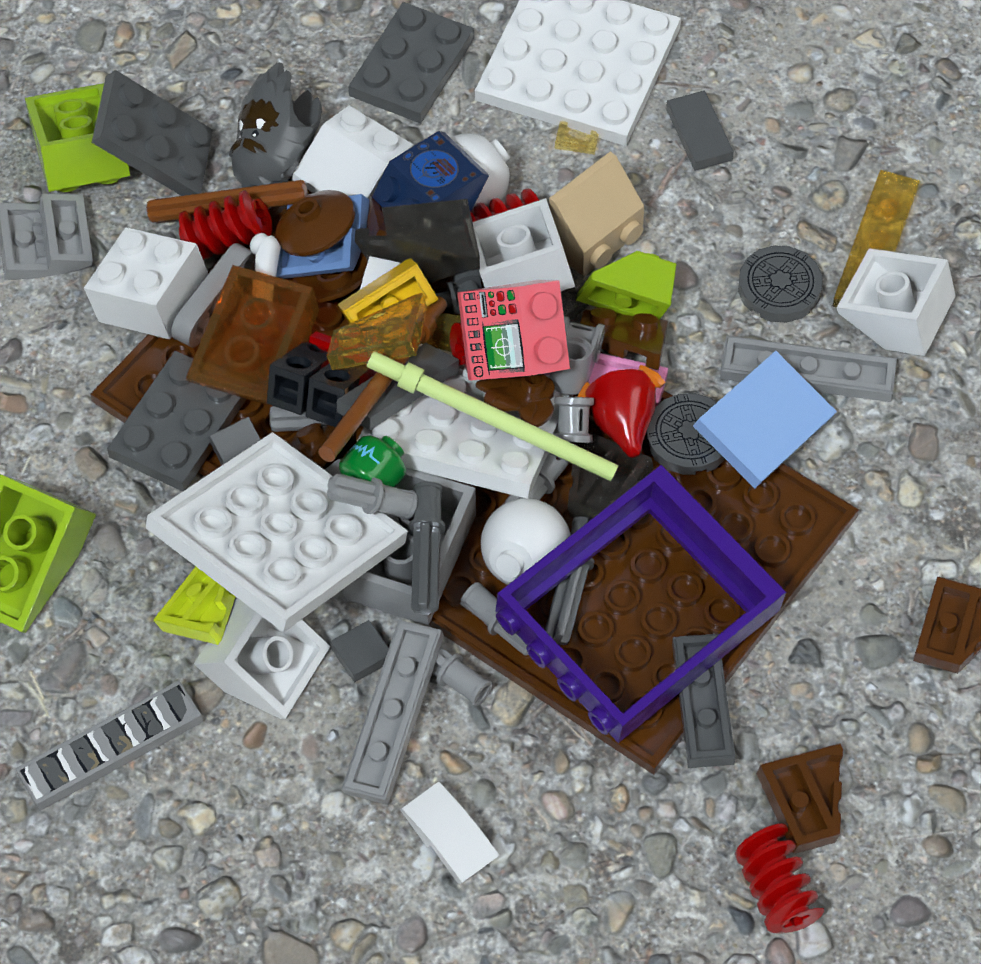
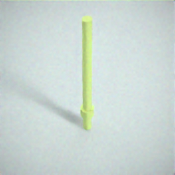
[367,351,618,481]

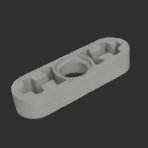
[171,243,256,348]

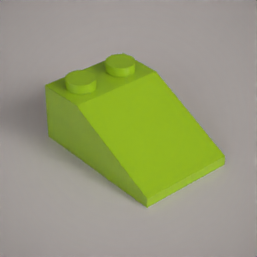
[25,83,130,192]
[0,474,96,633]

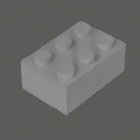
[343,468,476,626]

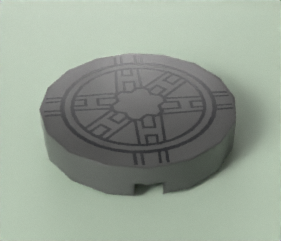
[738,245,823,323]
[646,393,725,475]

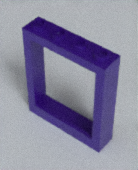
[495,465,786,743]

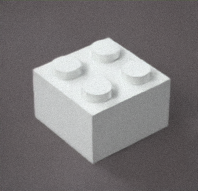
[465,198,575,291]
[84,227,208,339]

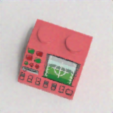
[457,280,570,381]

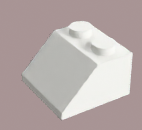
[292,105,414,198]
[837,248,956,356]
[194,598,330,719]

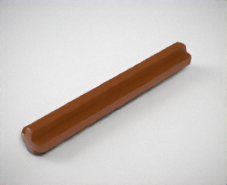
[146,180,308,223]

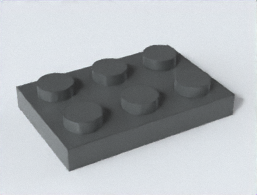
[348,2,474,124]
[91,70,213,196]
[107,351,251,492]

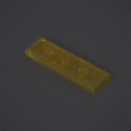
[832,170,920,307]

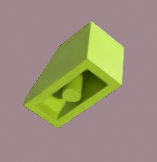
[576,251,676,319]

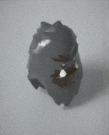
[229,62,322,188]

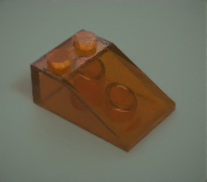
[186,265,320,405]

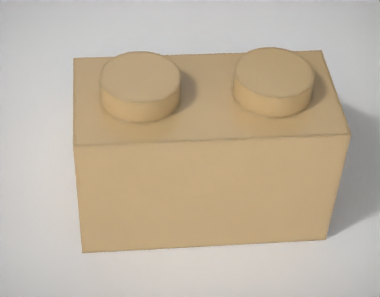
[549,151,644,277]

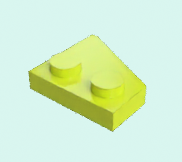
[153,566,235,645]

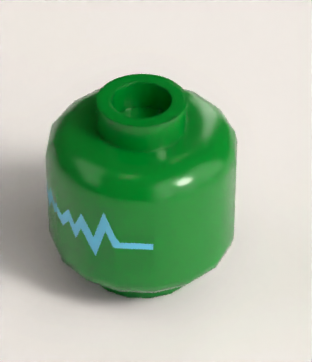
[339,435,406,487]

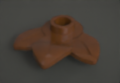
[475,374,555,427]

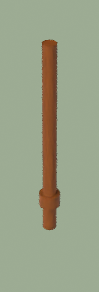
[318,296,447,462]

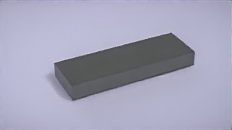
[337,343,459,430]
[672,634,735,768]

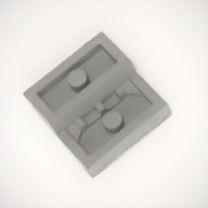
[0,193,93,280]

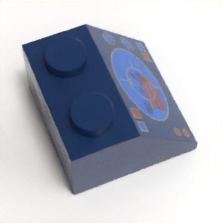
[372,131,489,247]

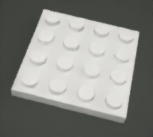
[475,0,681,146]
[357,344,573,499]
[145,432,408,633]

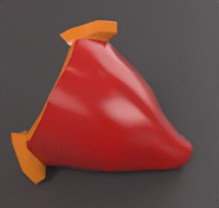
[577,365,666,458]

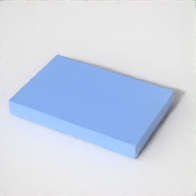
[693,351,837,489]

